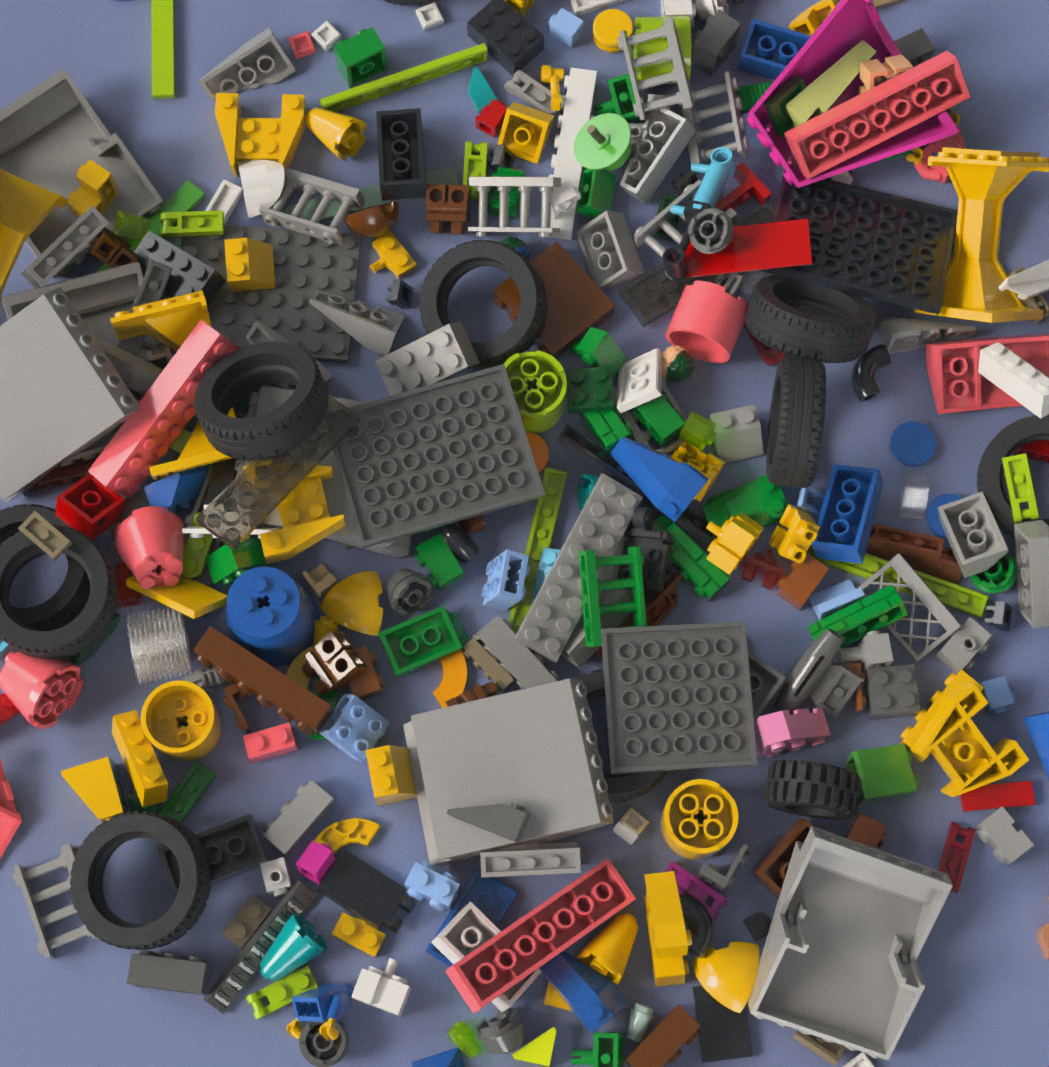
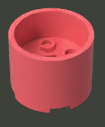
[665,281,748,363]

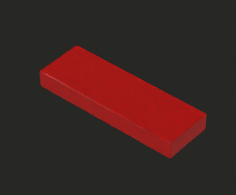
[960,781,1035,812]

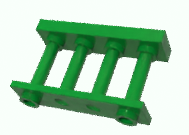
[578,546,649,647]

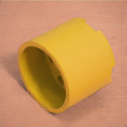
[141,680,222,762]
[660,779,738,860]

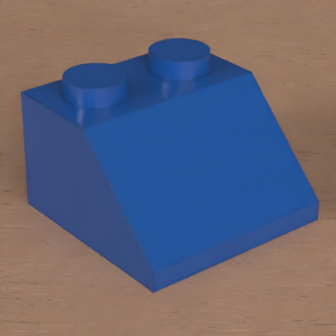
[144,466,208,512]

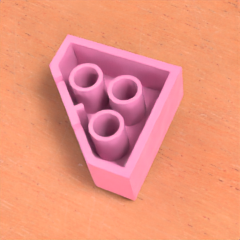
[754,708,831,759]

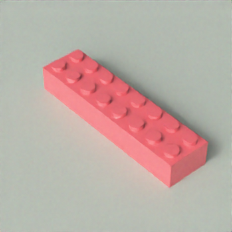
[784,51,970,179]
[88,320,240,498]
[445,858,636,1014]

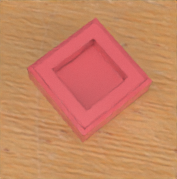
[288,31,316,59]

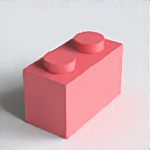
[243,723,298,763]

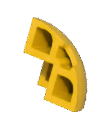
[788,0,839,36]
[320,571,383,636]
[691,942,759,1013]

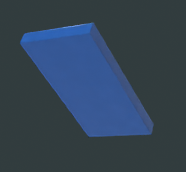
[426,867,519,967]

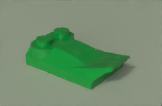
[702,475,788,528]
[378,606,469,677]

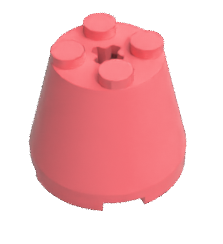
[114,506,186,589]
[0,651,83,729]

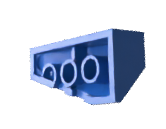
[610,437,709,522]
[539,950,630,1035]

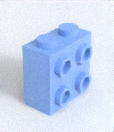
[482,550,530,611]
[318,693,390,762]
[404,861,461,912]

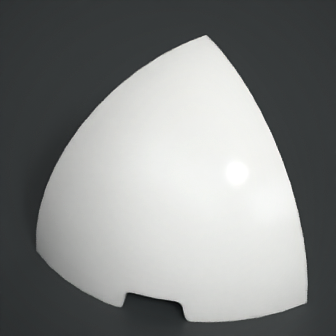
[238,160,285,218]

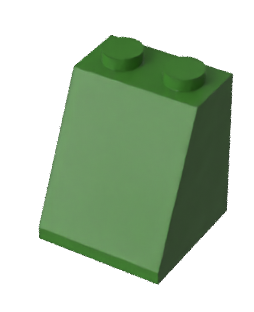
[845,744,919,806]

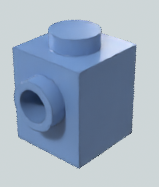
[980,676,1015,715]

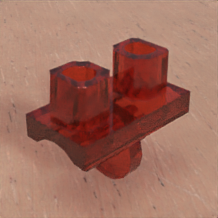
[741,549,785,590]

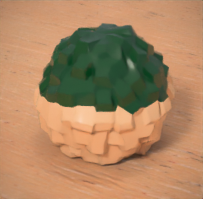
[662,345,694,382]

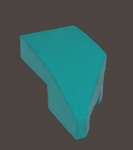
[467,67,497,112]

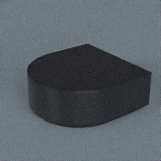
[743,912,772,942]

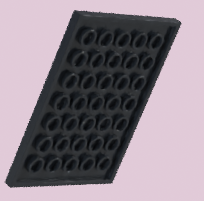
[760,170,958,315]

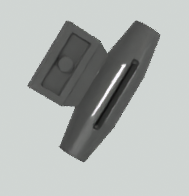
[774,628,863,718]

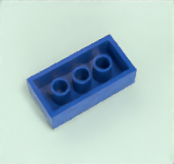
[737,19,811,80]
[811,464,884,564]

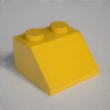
[497,102,555,164]
[224,238,276,292]

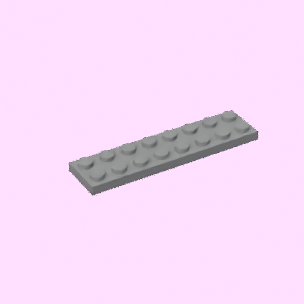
[514,474,643,662]

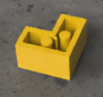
[67,160,119,217]

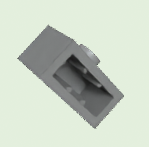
[936,617,992,674]

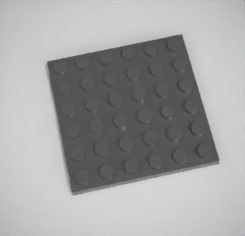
[601,621,758,774]

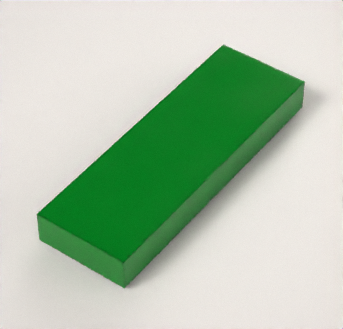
[158,761,216,823]

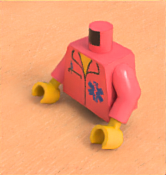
[906,113,966,183]

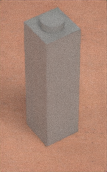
[561,588,632,668]

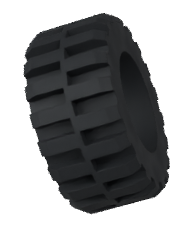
[764,760,861,820]

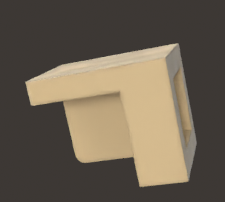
[302,564,338,599]

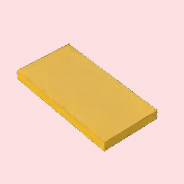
[126,574,227,619]

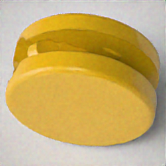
[592,9,633,53]

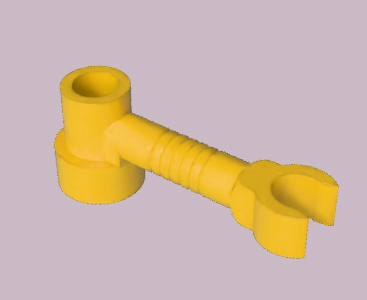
[540,65,564,111]

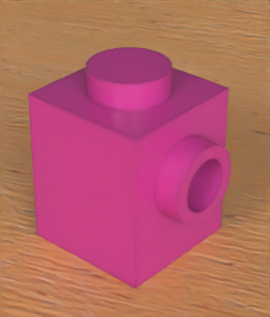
[296,840,336,885]

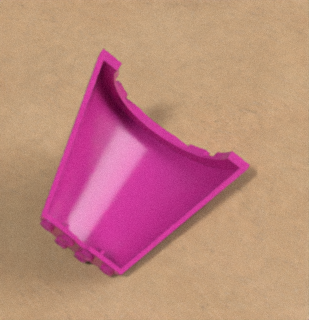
[746,0,959,188]

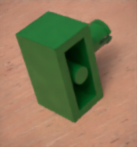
[593,73,645,123]
[571,327,627,379]
[571,1032,625,1067]

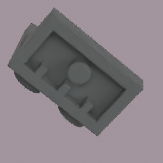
[696,843,750,893]

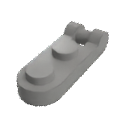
[504,69,561,116]

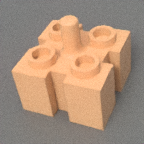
[859,55,913,95]

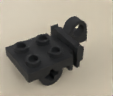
[618,507,675,593]

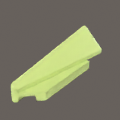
[786,40,876,127]

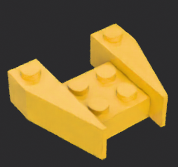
[215,93,307,177]
[244,461,345,564]
[911,681,1029,797]
[644,871,692,987]

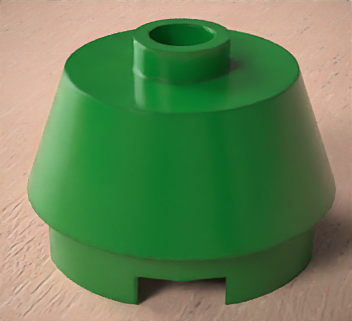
[971,553,1018,594]

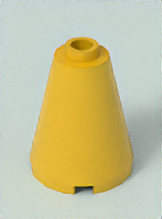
[305,107,367,161]
[577,913,639,985]

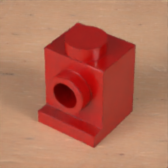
[475,100,508,138]

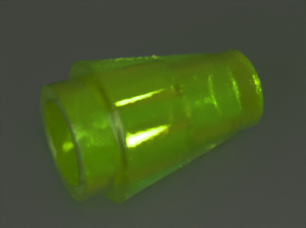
[447,1020,482,1059]

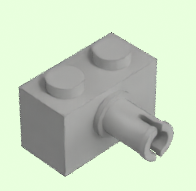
[838,631,894,670]

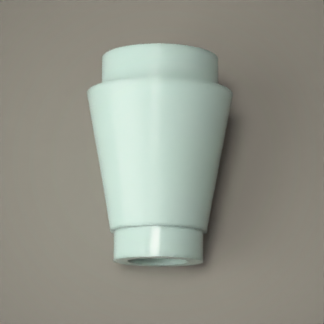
[627,1003,654,1042]

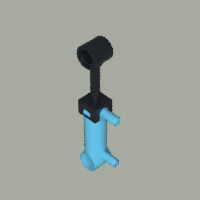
[662,147,735,279]

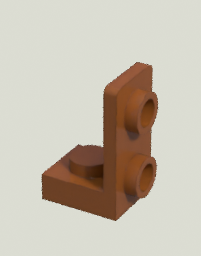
[832,663,866,714]
[223,682,252,734]

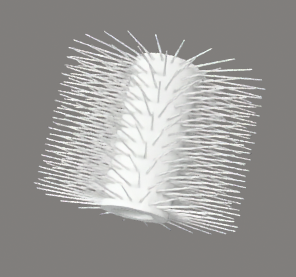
[127,607,192,683]

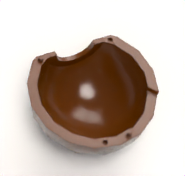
[344,200,399,238]

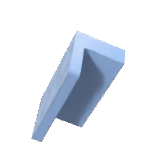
[808,580,864,620]

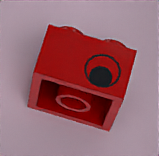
[55,473,125,540]

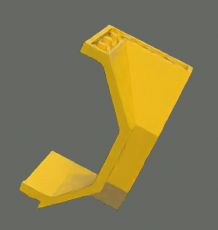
[915,147,1049,323]
[0,169,68,309]
[110,290,236,482]

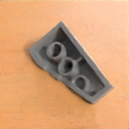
[309,290,405,356]

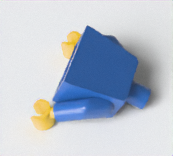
[286,984,354,1041]

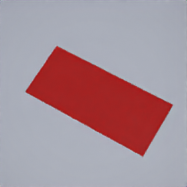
[683,219,812,278]

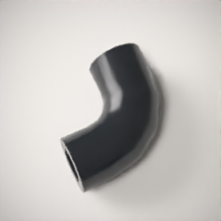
[851,344,891,402]
[437,521,479,563]
[679,890,714,958]

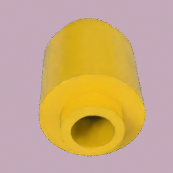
[313,616,338,646]

